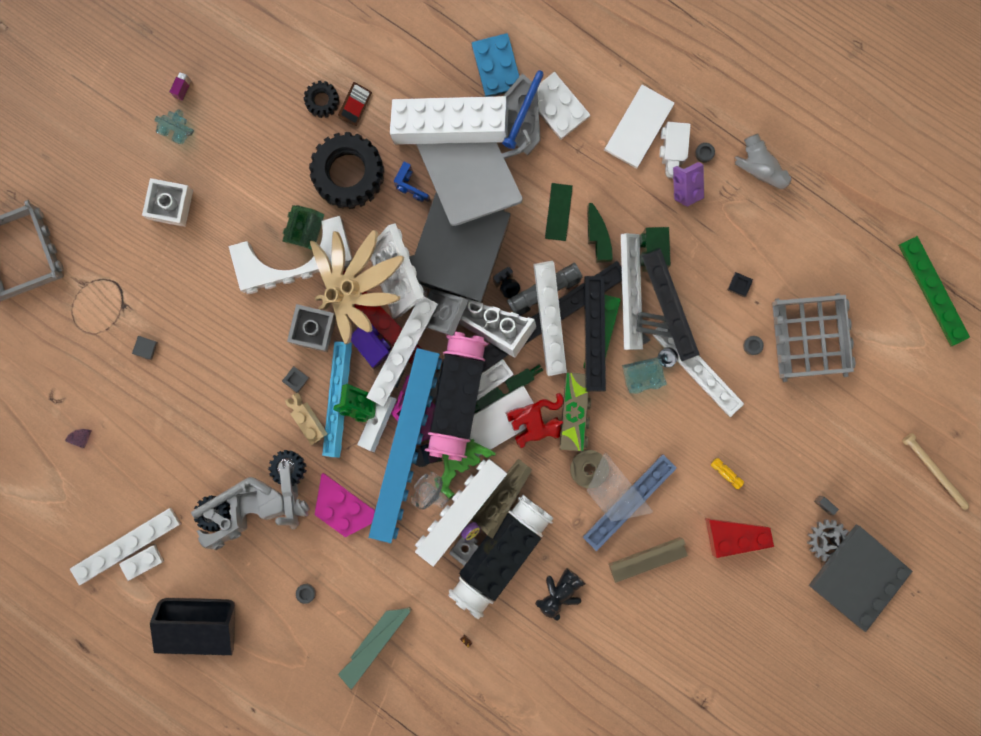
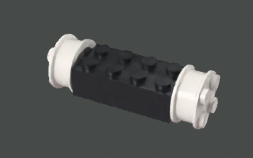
[448,495,554,619]

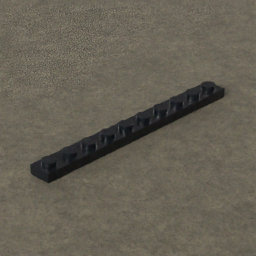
[482,261,622,373]

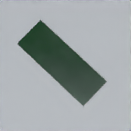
[545,183,573,241]

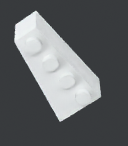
[459,296,536,358]

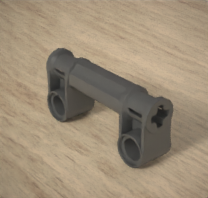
[507,263,583,316]

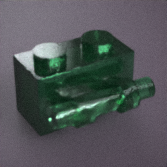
[282,205,324,250]

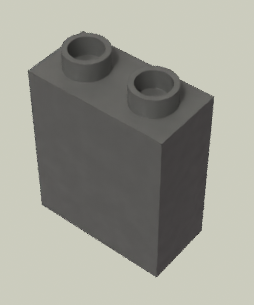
[411,192,511,303]

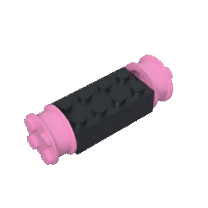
[425,332,488,461]

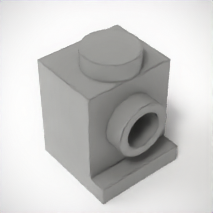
[449,537,479,565]

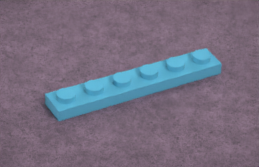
[322,342,352,458]

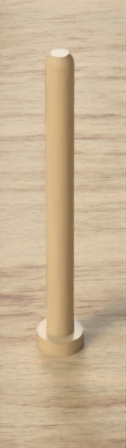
[902,433,969,510]

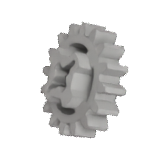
[807,519,849,562]

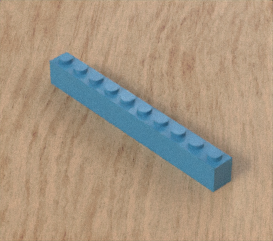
[368,348,442,543]

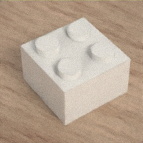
[142,178,193,227]

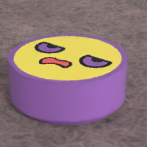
[461,522,481,541]

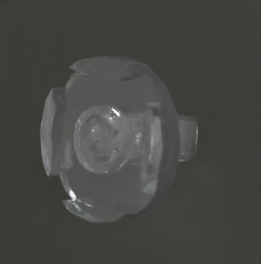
[411,472,449,509]

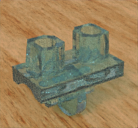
[154,109,194,144]

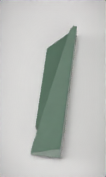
[338,607,412,690]

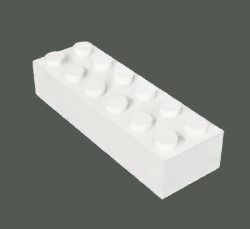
[390,96,509,145]
[415,459,507,567]

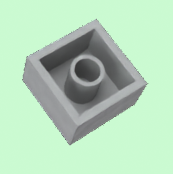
[287,304,336,352]

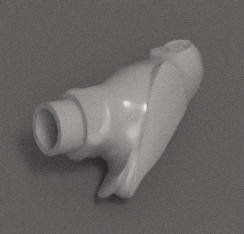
[735,134,792,189]

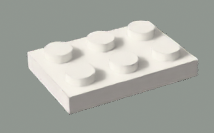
[538,72,590,140]

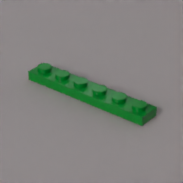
[898,236,970,346]

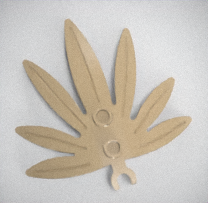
[310,230,404,344]

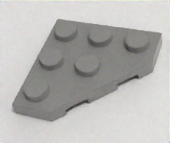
[504,73,540,155]

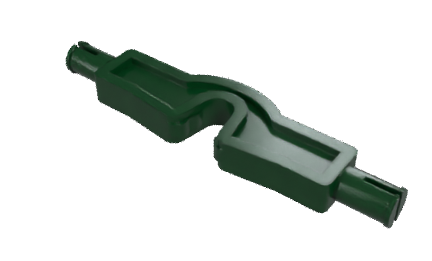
[474,364,543,414]

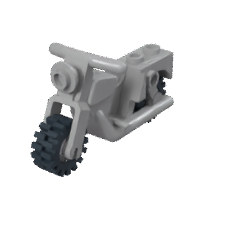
[191,450,310,550]

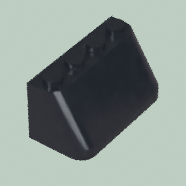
[150,598,235,656]

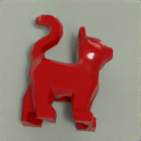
[505,393,564,448]

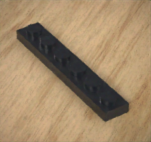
[641,248,700,361]
[584,276,606,392]

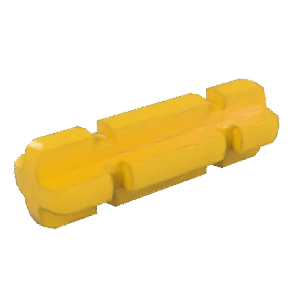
[711,458,744,489]

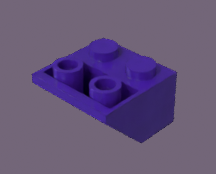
[351,324,392,369]

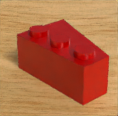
[705,518,774,558]

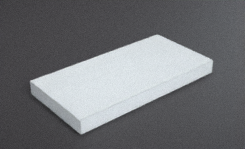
[604,85,674,169]
[468,386,543,457]

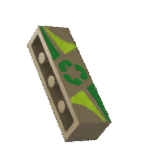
[559,372,591,451]

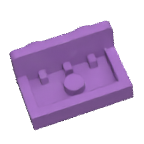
[673,162,704,207]

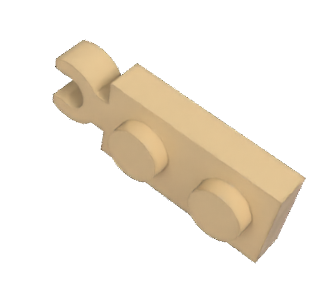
[285,393,328,445]

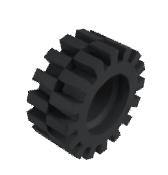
[304,81,339,118]

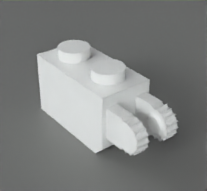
[659,122,690,179]

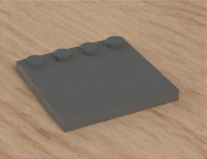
[808,524,913,632]

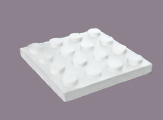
[370,223,424,319]

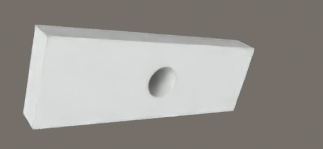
[357,396,397,452]

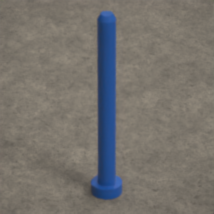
[502,70,544,149]

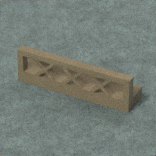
[608,537,688,583]

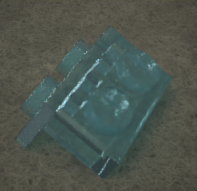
[622,357,667,394]

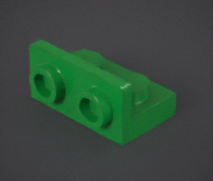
[333,384,376,422]

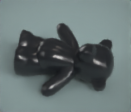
[535,568,586,621]

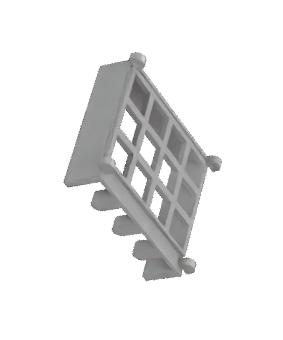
[772,293,856,382]

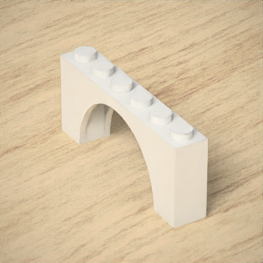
[229,216,353,294]

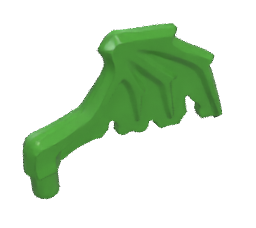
[437,439,496,499]

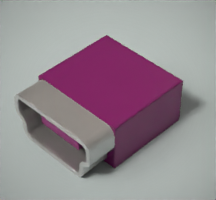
[169,72,191,101]

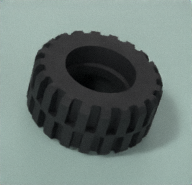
[309,132,384,209]

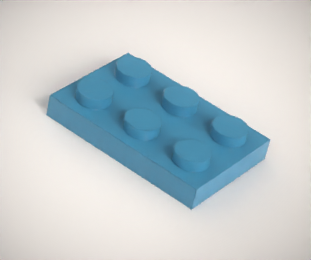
[471,33,519,97]

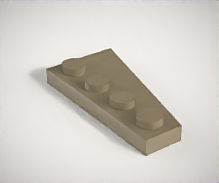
[471,459,532,539]

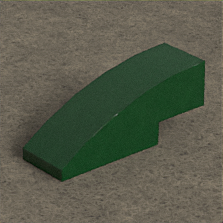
[587,203,613,263]

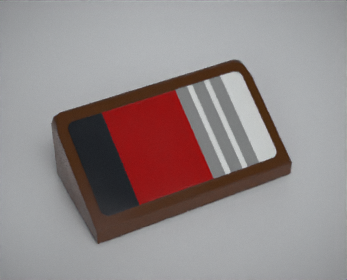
[338,82,372,126]

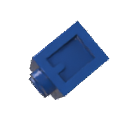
[393,161,430,202]

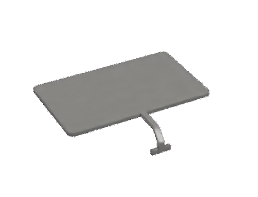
[416,129,531,226]

